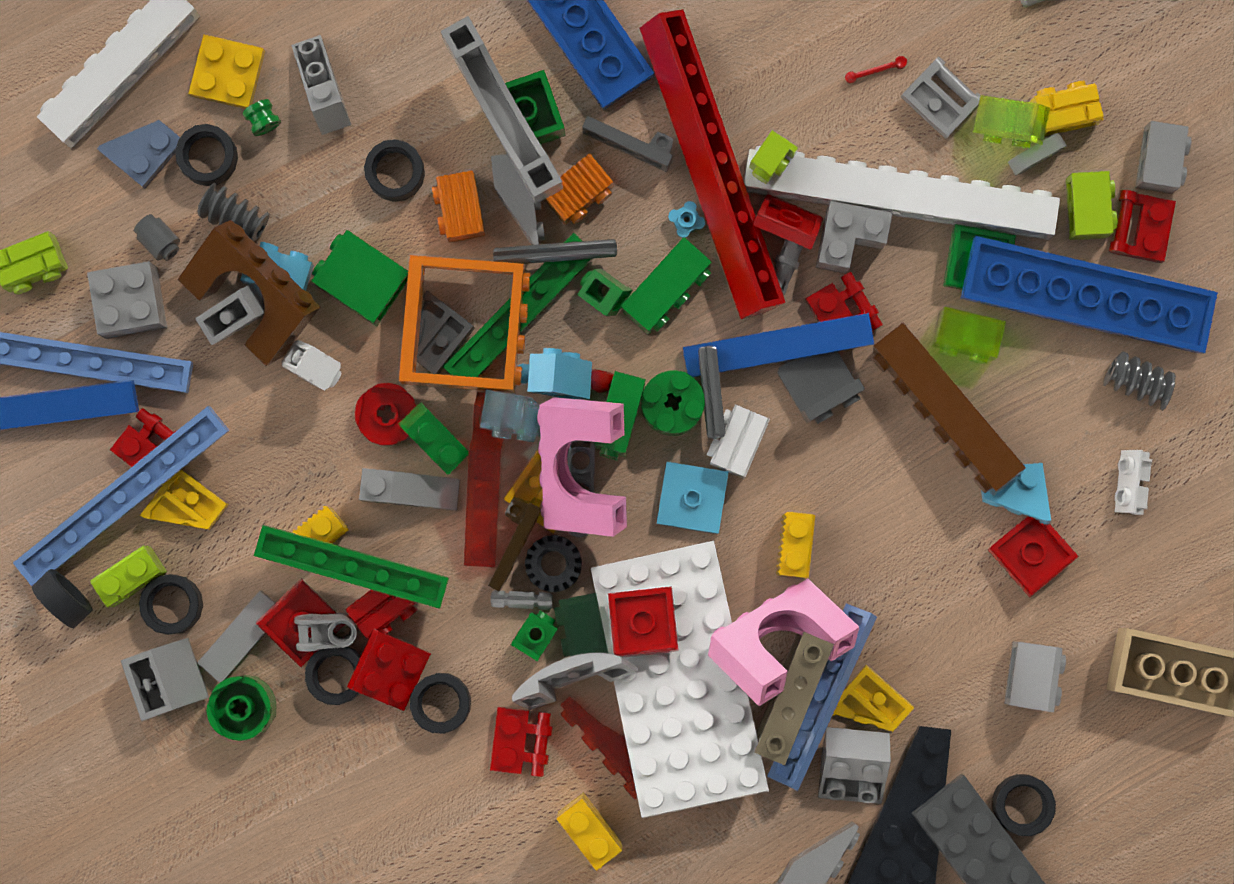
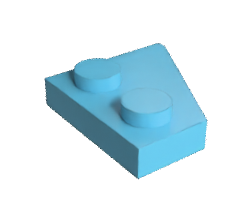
[981,463,1051,524]

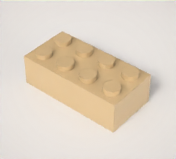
[1106,628,1234,718]

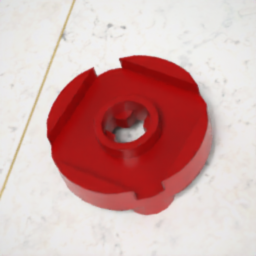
[355,383,417,446]

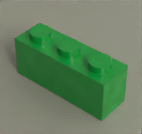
[621,237,712,335]

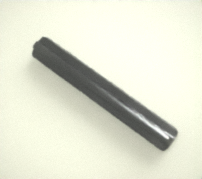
[493,239,617,264]

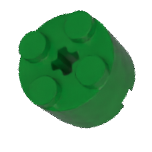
[641,370,705,436]
[206,675,277,741]

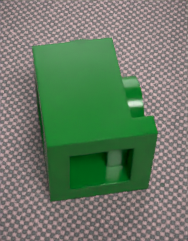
[577,269,633,317]
[510,610,558,661]

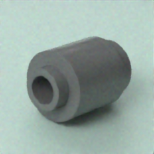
[134,214,180,261]

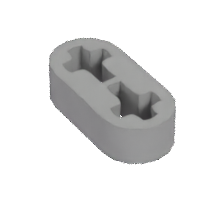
[1008,133,1067,176]

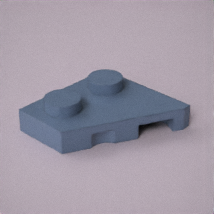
[97,120,180,189]

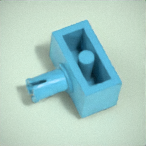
[518,348,592,399]

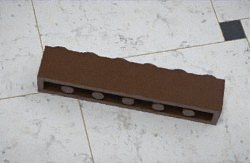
[872,323,1026,496]

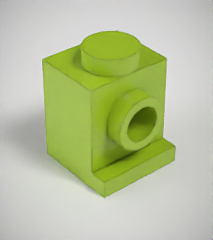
[749,130,798,184]

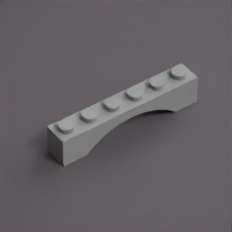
[440,16,563,204]

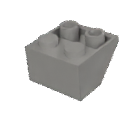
[120,638,209,721]
[1004,641,1066,712]
[818,727,891,804]

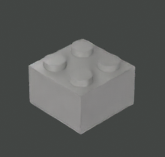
[87,261,167,339]

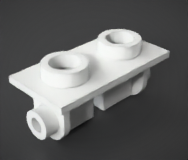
[1115,450,1153,515]

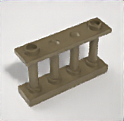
[754,632,834,765]

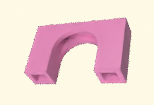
[537,397,627,537]
[708,579,859,706]

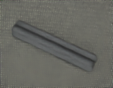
[698,346,726,439]

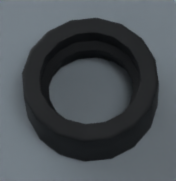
[175,124,238,186]
[364,139,425,202]
[32,569,93,629]
[139,574,203,635]
[305,647,361,705]
[410,673,471,734]
[992,774,1056,836]

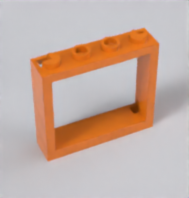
[399,255,530,393]

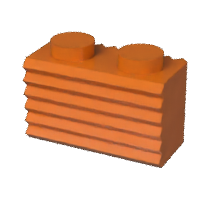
[544,153,614,225]
[432,170,485,242]

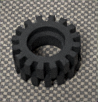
[525,535,582,592]

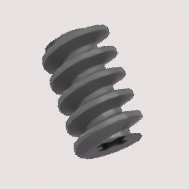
[197,183,270,242]
[1103,351,1176,411]

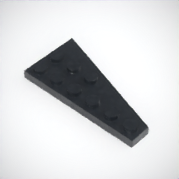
[847,725,951,884]

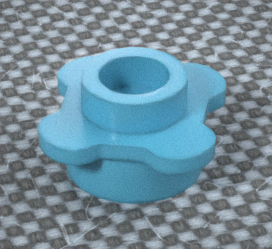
[668,201,705,238]

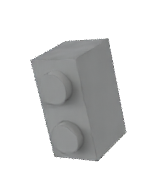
[1135,121,1191,194]
[195,283,265,345]

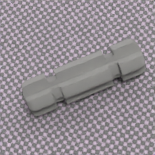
[491,590,553,610]

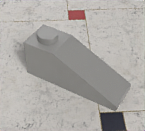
[359,468,460,511]

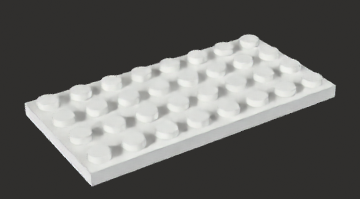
[591,541,769,818]

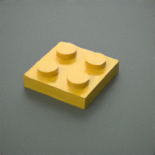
[188,34,265,109]

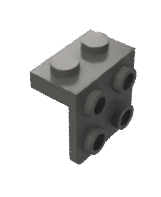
[778,351,865,424]

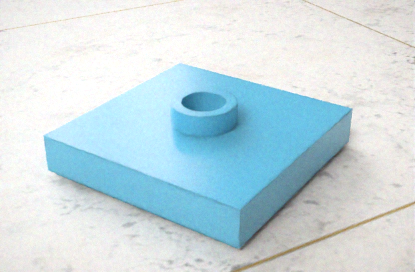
[656,462,729,534]

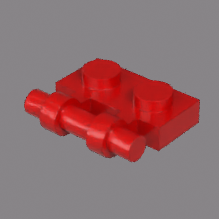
[805,272,883,352]
[110,408,177,488]
[490,707,553,777]

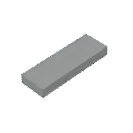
[197,591,275,682]

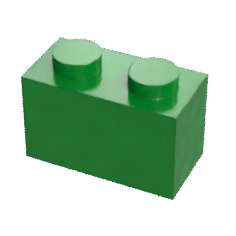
[398,402,471,475]

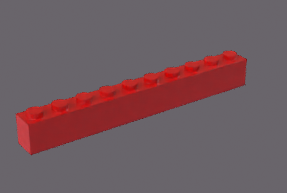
[639,9,786,319]

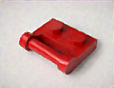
[1109,190,1176,264]

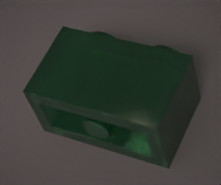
[554,593,609,658]

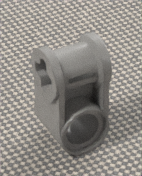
[294,613,357,652]

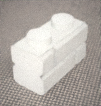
[282,340,341,391]
[707,405,770,479]

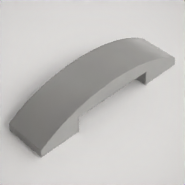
[512,653,638,710]

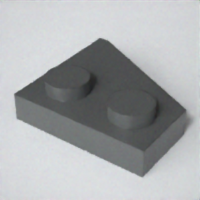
[417,291,475,374]

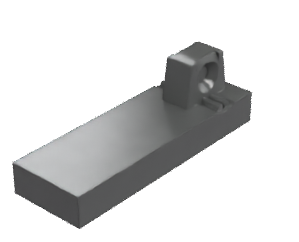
[582,116,674,172]

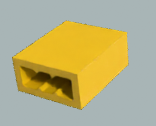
[556,792,622,871]

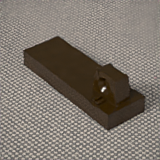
[488,497,543,592]

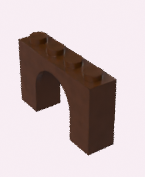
[177,220,321,366]

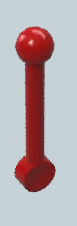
[845,56,907,83]

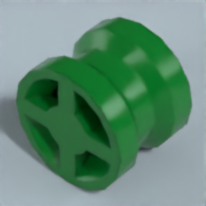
[242,99,281,136]

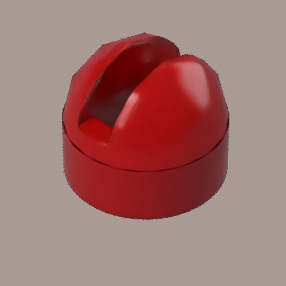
[591,369,614,393]

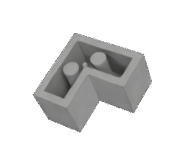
[815,201,892,274]

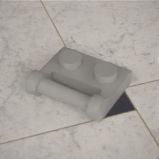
[901,57,984,139]

